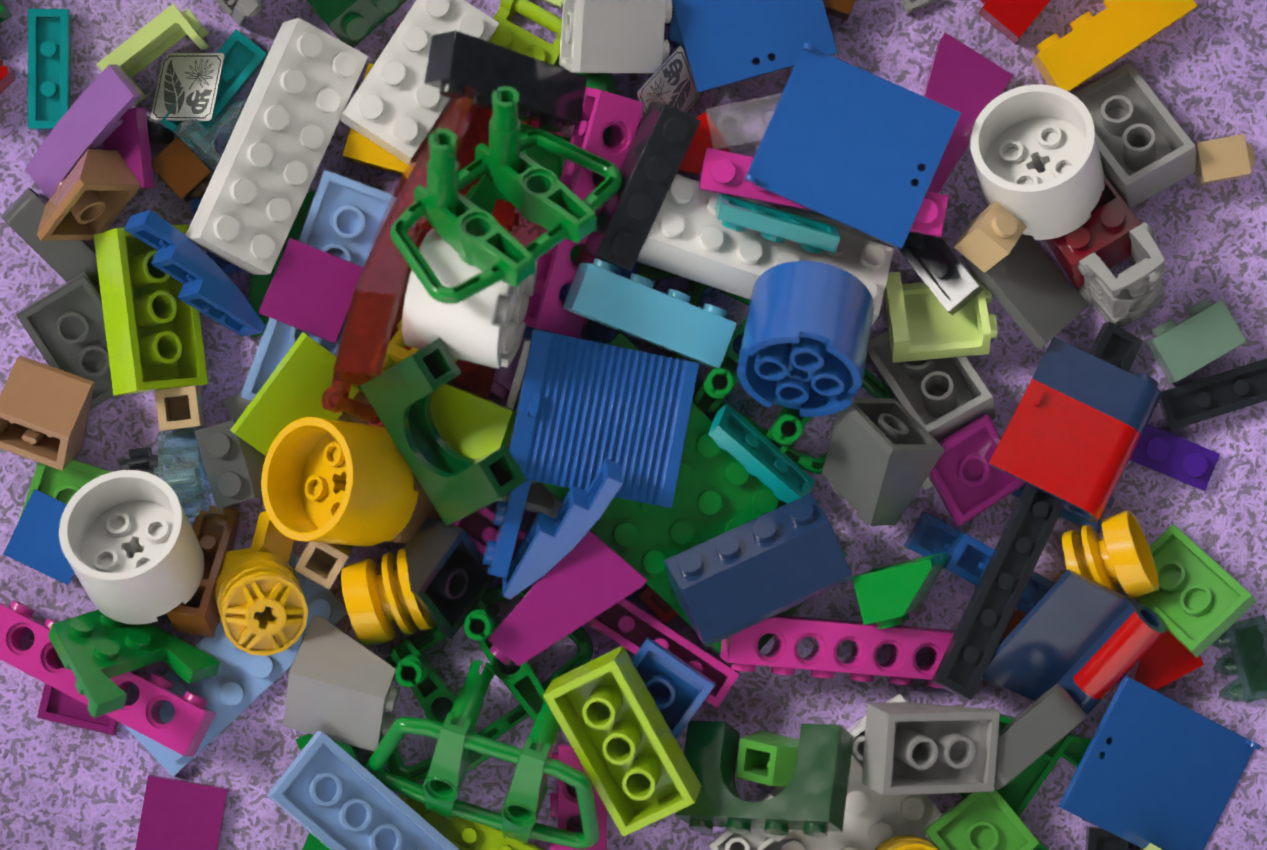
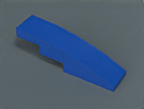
[124,210,265,337]
[502,459,623,599]
[904,511,1055,614]

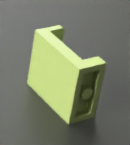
[96,4,209,106]
[883,271,997,363]

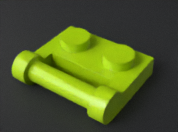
[489,0,562,67]

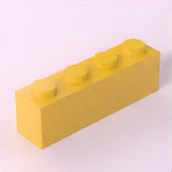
[1032,0,1197,92]

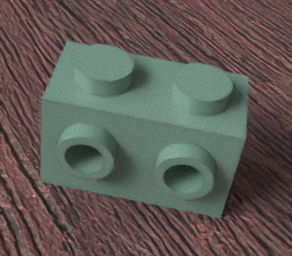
[1145,298,1247,383]

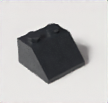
[405,517,497,639]

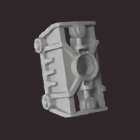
[1078,222,1166,327]

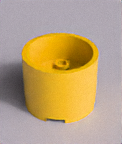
[261,417,419,547]

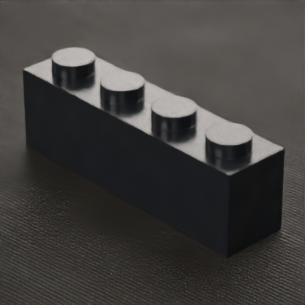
[424,30,588,132]
[583,101,701,271]

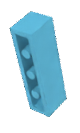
[562,258,737,368]

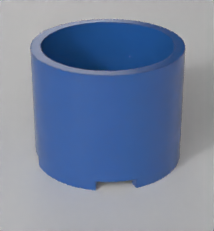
[737,261,874,417]

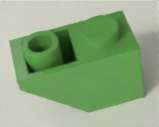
[735,730,799,787]

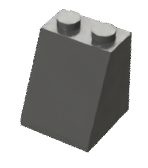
[822,398,945,526]

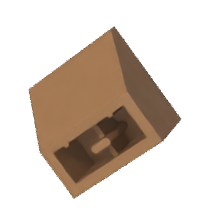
[0,355,95,471]

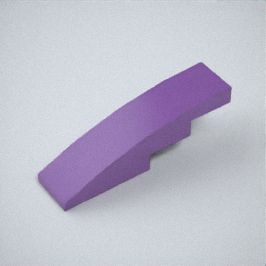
[25,64,142,200]

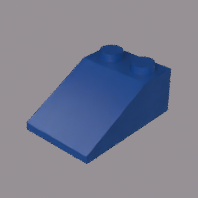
[631,637,716,739]

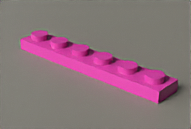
[698,148,949,237]

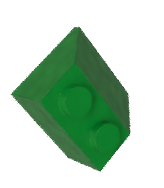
[852,552,948,629]

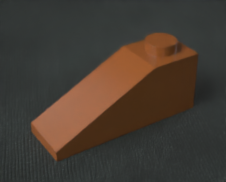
[167,504,240,638]

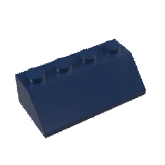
[664,493,852,648]

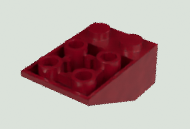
[1045,175,1141,288]

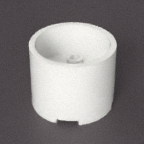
[970,85,1105,240]
[402,228,537,368]
[59,470,204,624]

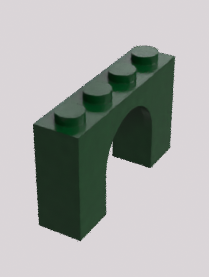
[360,338,527,526]
[675,721,854,837]

